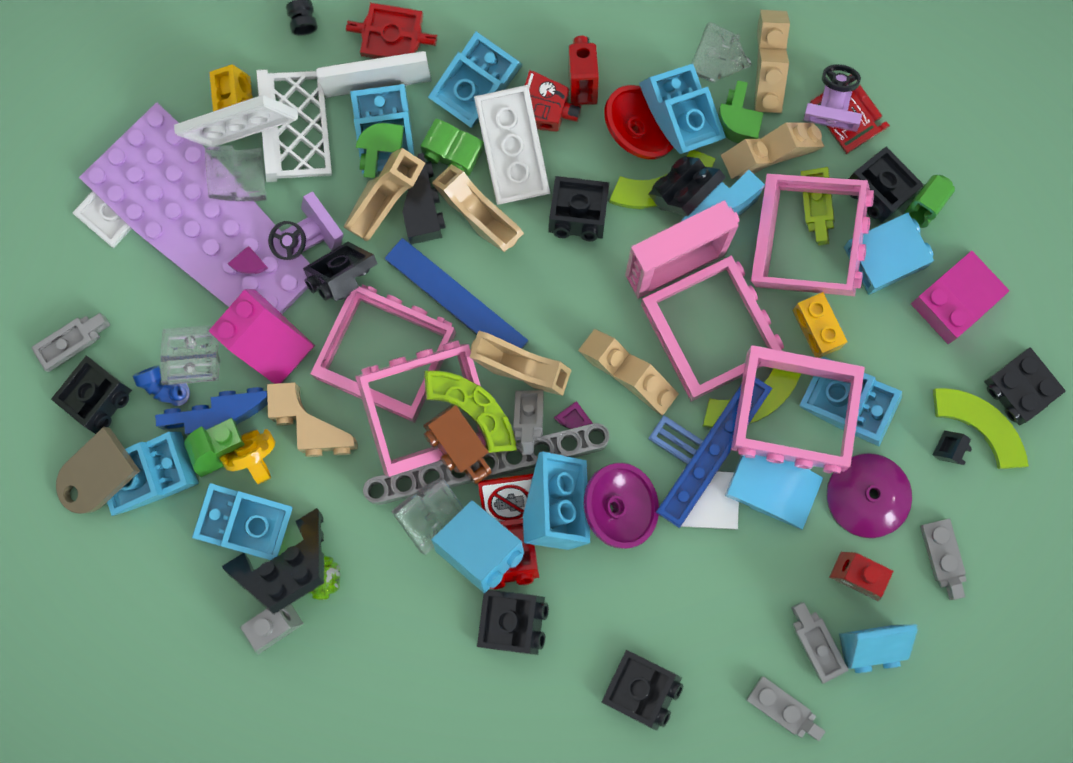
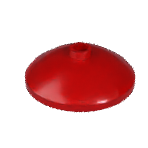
[604,85,674,160]

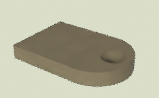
[56,427,140,513]

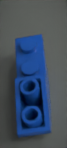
[155,387,268,436]

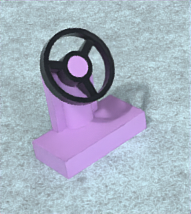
[803,64,862,132]
[268,191,344,260]

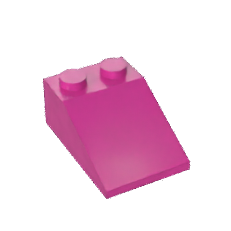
[911,251,1010,344]
[209,289,315,384]

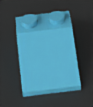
[523,451,590,550]
[839,624,918,673]

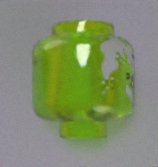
[309,556,340,600]

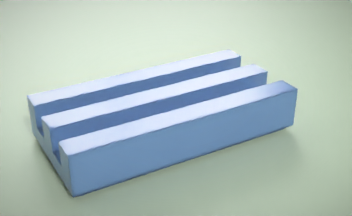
[648,415,703,465]

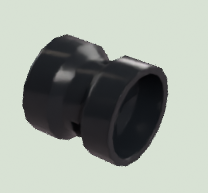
[286,0,318,36]

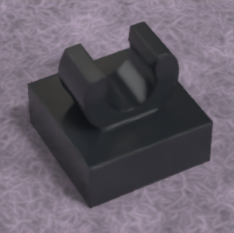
[933,430,972,465]

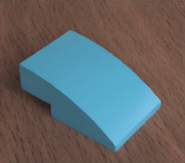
[428,32,523,128]
[639,64,726,154]
[350,84,415,174]
[681,170,765,222]
[799,356,902,446]
[107,431,199,516]
[725,455,823,530]
[192,483,293,560]

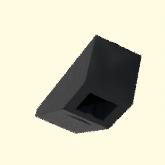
[402,153,446,245]

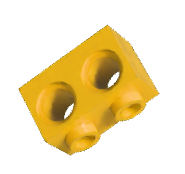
[209,64,252,111]
[792,292,848,358]

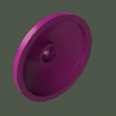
[827,453,912,538]
[584,463,659,549]

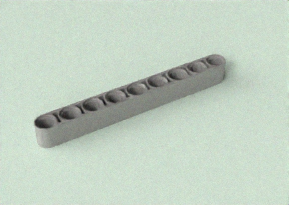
[363,423,609,505]

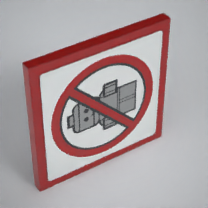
[478,473,534,522]

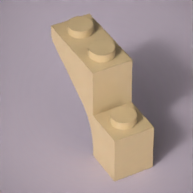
[754,10,790,113]
[721,122,825,179]
[343,148,425,241]
[432,164,524,252]
[578,329,679,416]
[469,331,571,396]
[267,382,358,457]

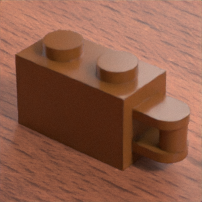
[423,405,492,485]

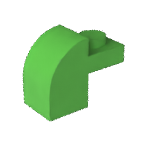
[718,80,764,144]
[356,122,404,178]
[184,418,245,477]

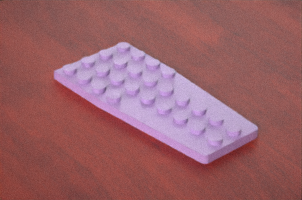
[79,102,310,314]

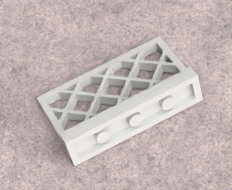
[256,70,332,182]

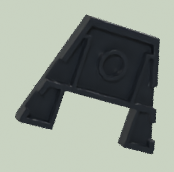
[222,508,324,615]

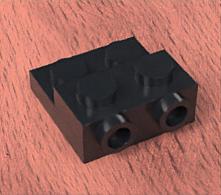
[848,146,924,223]
[648,156,726,216]
[548,176,609,242]
[303,241,378,301]
[984,347,1066,426]
[51,355,132,434]
[477,590,549,655]
[601,650,683,731]

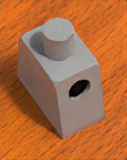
[240,604,304,655]

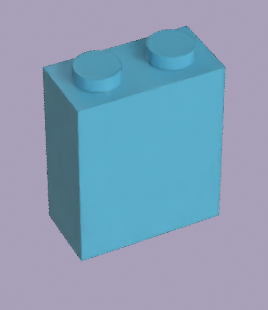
[844,212,934,295]
[431,500,524,593]

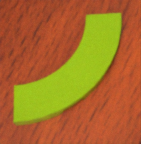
[609,150,716,209]
[702,368,801,428]
[424,371,517,453]
[933,388,1029,469]

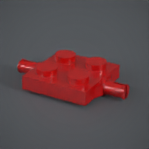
[346,3,437,59]

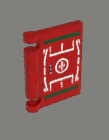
[810,74,890,154]

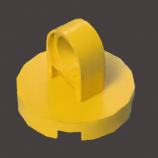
[219,429,276,484]

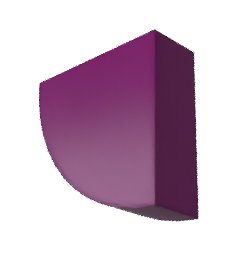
[227,246,268,274]
[554,401,593,429]

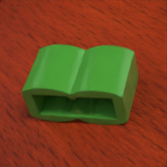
[420,118,484,176]
[904,175,955,228]

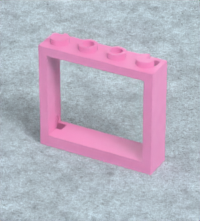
[751,174,874,296]
[625,200,739,299]
[641,255,784,402]
[310,284,456,423]
[355,340,486,477]
[731,345,865,474]

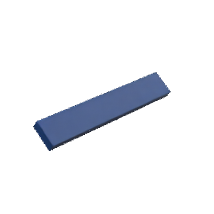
[385,238,528,349]
[655,377,772,528]

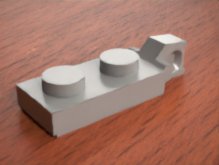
[31,313,110,372]
[513,390,544,455]
[920,519,966,600]
[791,602,849,684]
[746,676,826,741]

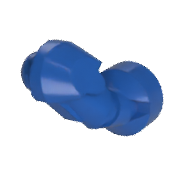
[132,365,190,406]

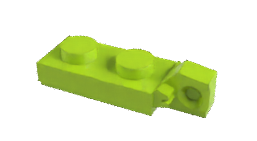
[801,167,835,246]

